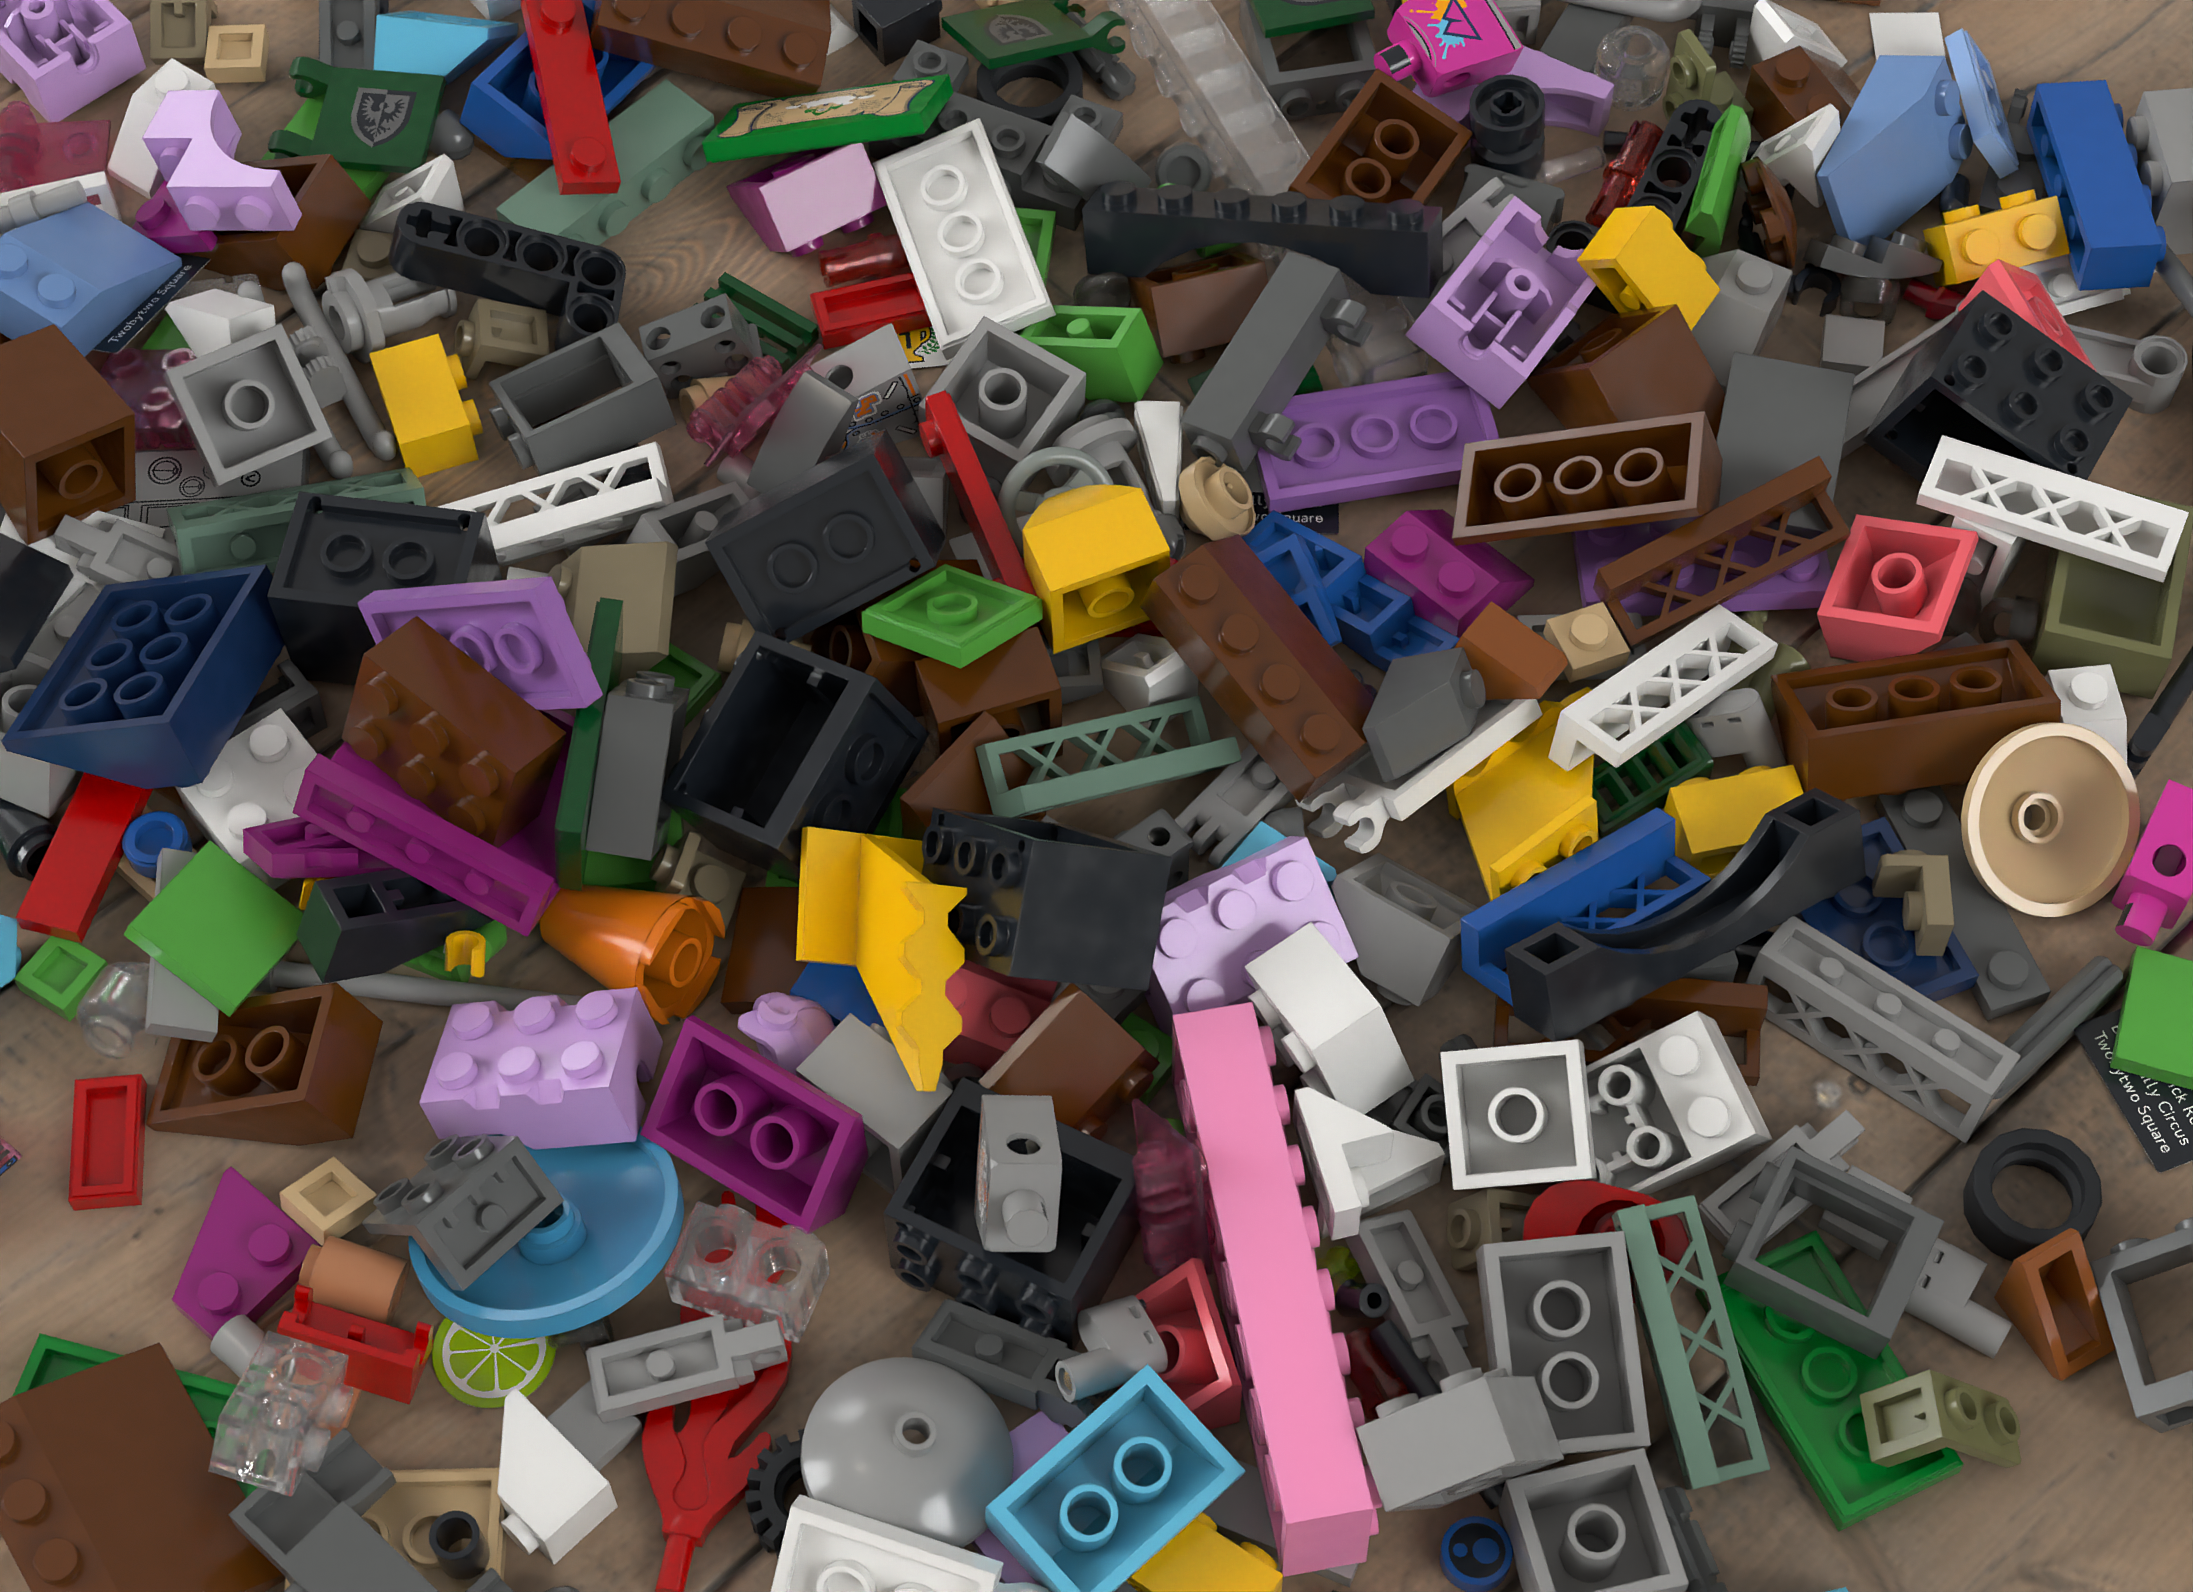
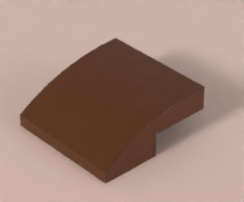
[720,887,809,1015]

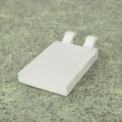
[1295,699,1543,854]
[771,1494,1051,1592]

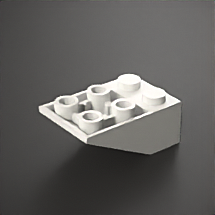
[1556,1011,1773,1195]

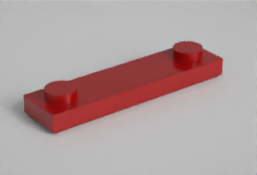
[521,0,621,195]
[918,390,1038,630]

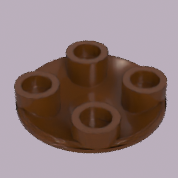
[1740,156,1797,269]

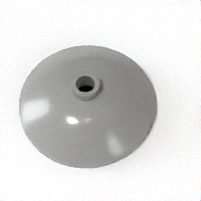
[800,1357,1014,1548]

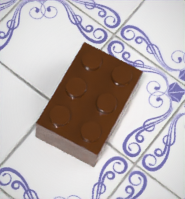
[342,616,567,848]

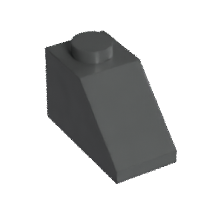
[1362,647,1486,782]

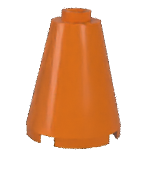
[538,884,725,1025]

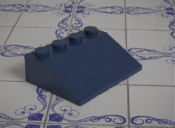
[1,564,285,789]

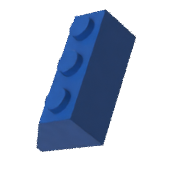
[459,0,656,160]

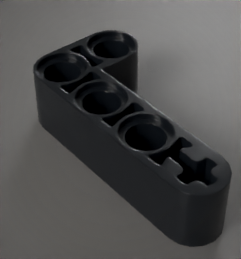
[1546,99,1722,314]
[388,202,626,351]

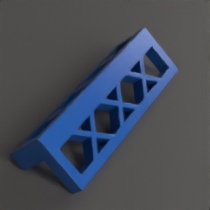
[1460,807,1712,1006]

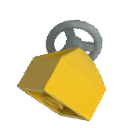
[997,447,1170,654]

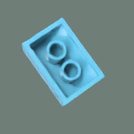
[985,1364,1245,1592]

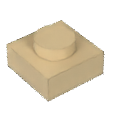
[204,24,269,83]
[1543,602,1630,683]
[280,1156,377,1246]

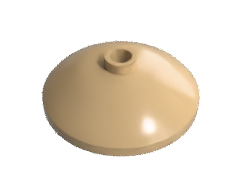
[1961,722,2140,917]

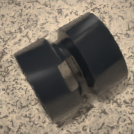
[1469,74,1545,179]

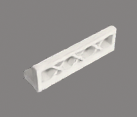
[1916,435,2189,583]
[438,442,674,567]
[1548,604,1778,772]

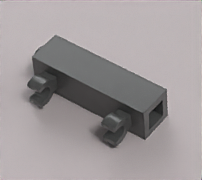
[1180,251,1373,472]

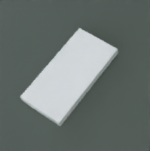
[873,118,1056,360]

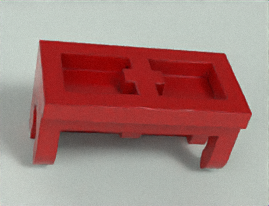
[276,1284,434,1405]

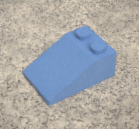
[1816,55,1973,256]
[0,202,182,357]

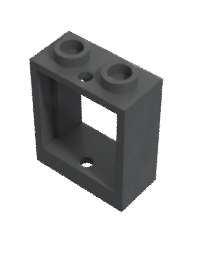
[1239,0,1376,123]
[488,322,677,476]
[585,671,690,861]
[1721,1146,1944,1360]
[2090,1217,2193,1433]

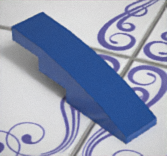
[1242,510,1460,672]

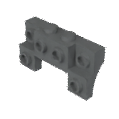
[868,40,1123,231]
[229,1428,514,1592]

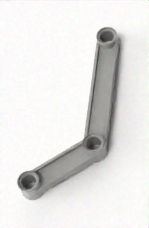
[1840,298,2188,460]

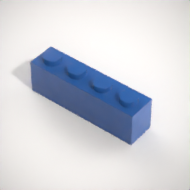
[2026,80,2166,291]

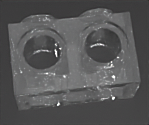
[664,1201,830,1344]
[209,1331,354,1497]

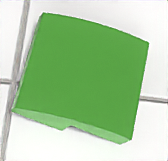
[1684,104,1751,258]

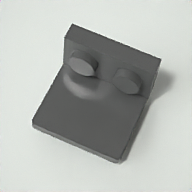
[362,1134,564,1291]

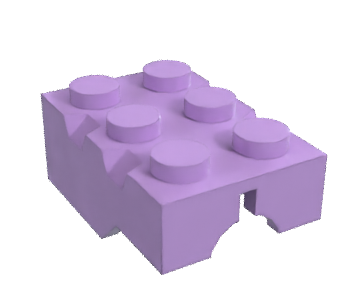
[0,0,146,126]
[1405,196,1596,410]
[1144,836,1359,1038]
[419,987,663,1150]

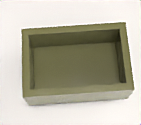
[2030,491,2193,699]

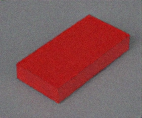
[810,272,932,350]
[68,1074,147,1211]

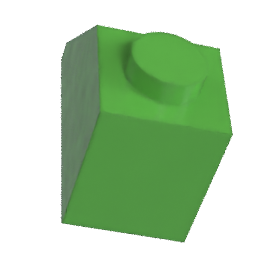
[1020,305,1164,402]

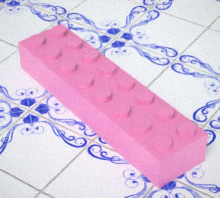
[1172,1002,1383,1577]

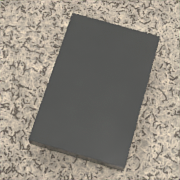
[1702,352,1855,540]

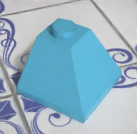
[374,10,518,86]

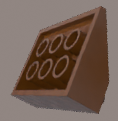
[0,1343,286,1592]

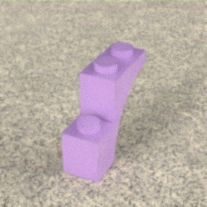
[1412,46,1615,151]
[142,90,302,231]

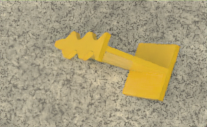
[1446,686,1599,902]
[796,827,967,1092]

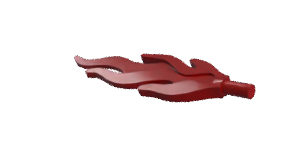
[642,1191,794,1592]

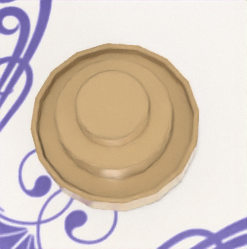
[1178,456,1256,541]

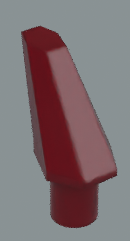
[1903,278,1967,321]

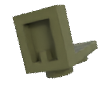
[1662,29,1754,124]
[1860,1369,2021,1468]

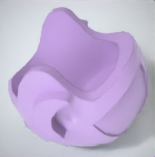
[738,992,835,1075]

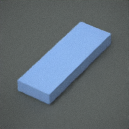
[1944,28,2019,179]

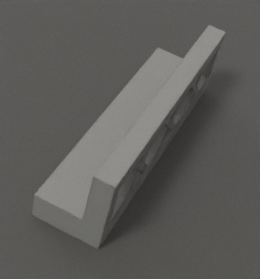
[1745,916,2021,1143]

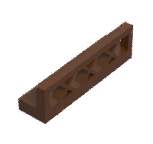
[1593,456,1851,651]
[1493,967,1768,1086]

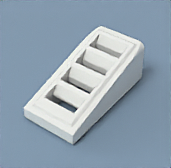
[1134,401,1183,520]

